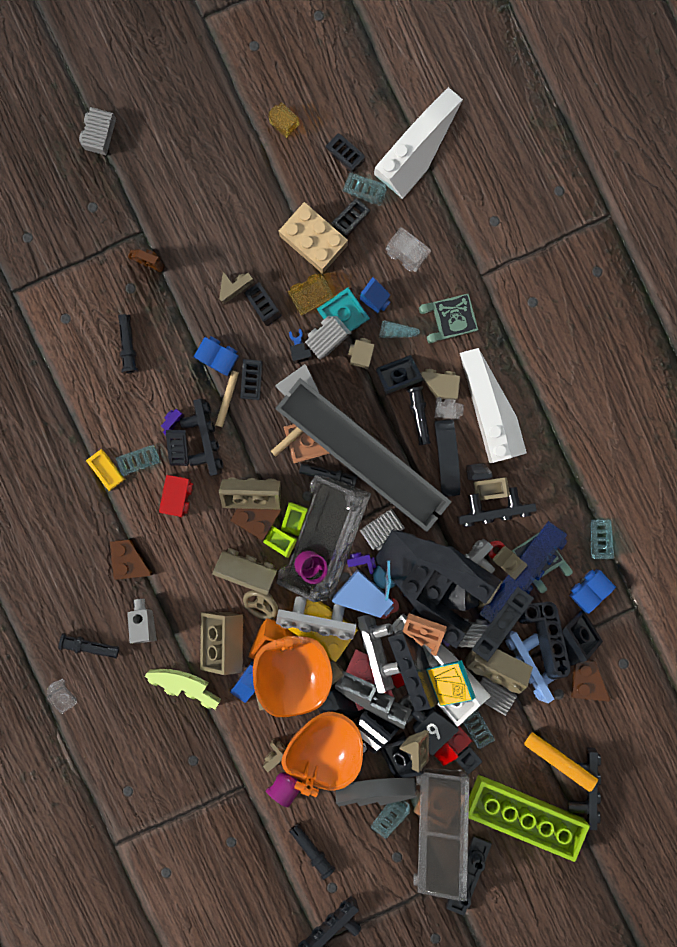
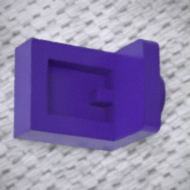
[161,409,184,435]
[347,552,376,574]

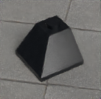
[563,610,603,666]
[318,685,364,720]

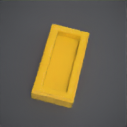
[86,449,125,491]

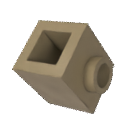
[348,338,375,369]

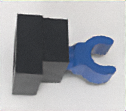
[289,329,312,364]

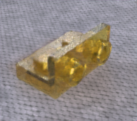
[288,274,334,316]

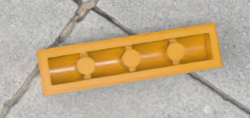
[524,732,598,792]

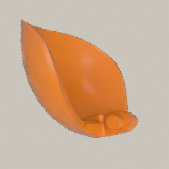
[253,636,333,717]
[281,712,363,797]

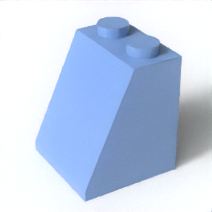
[332,569,394,618]

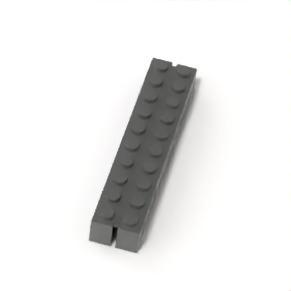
[275,378,451,531]

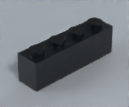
[388,630,439,712]

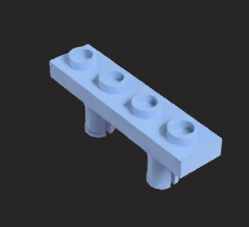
[505,631,554,703]

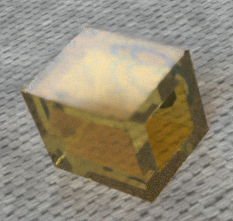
[269,102,299,138]

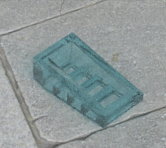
[343,173,387,206]
[379,320,420,338]
[116,445,161,476]
[591,520,614,559]
[463,709,495,749]
[371,800,410,839]

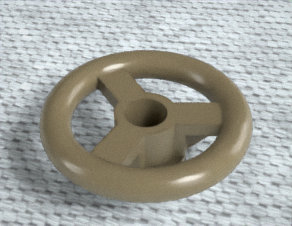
[243,590,278,620]

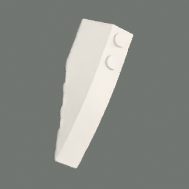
[374,87,463,199]
[460,348,527,463]
[392,614,491,727]

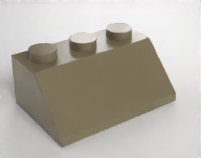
[219,478,281,510]
[212,548,278,595]
[200,612,243,675]
[465,649,533,694]

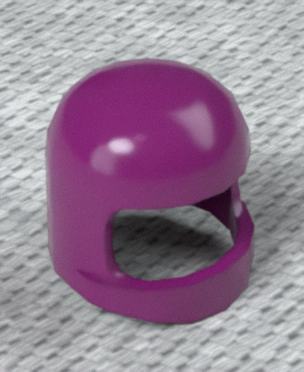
[294,551,328,584]
[265,771,300,808]

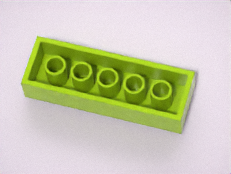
[464,774,590,862]

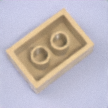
[279,202,348,274]

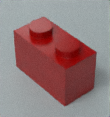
[159,475,194,517]

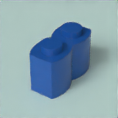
[194,336,239,377]
[569,569,616,614]

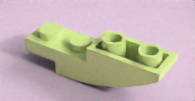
[145,669,221,709]

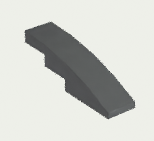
[335,671,412,729]
[336,778,417,807]

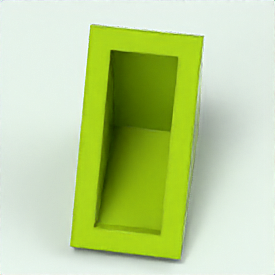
[281,502,308,536]
[263,526,298,558]

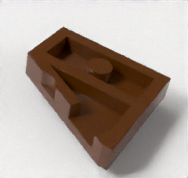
[128,249,164,273]
[230,508,282,540]
[110,539,152,580]
[571,660,610,702]

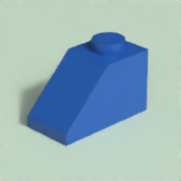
[360,277,390,313]
[230,660,255,703]

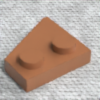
[403,613,447,656]

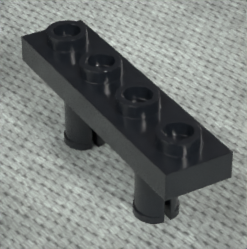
[180,399,224,476]
[457,487,537,527]
[568,747,601,830]
[446,835,492,916]
[298,895,361,947]

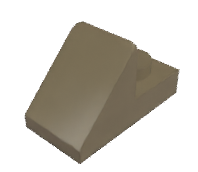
[219,272,254,305]
[399,730,429,772]

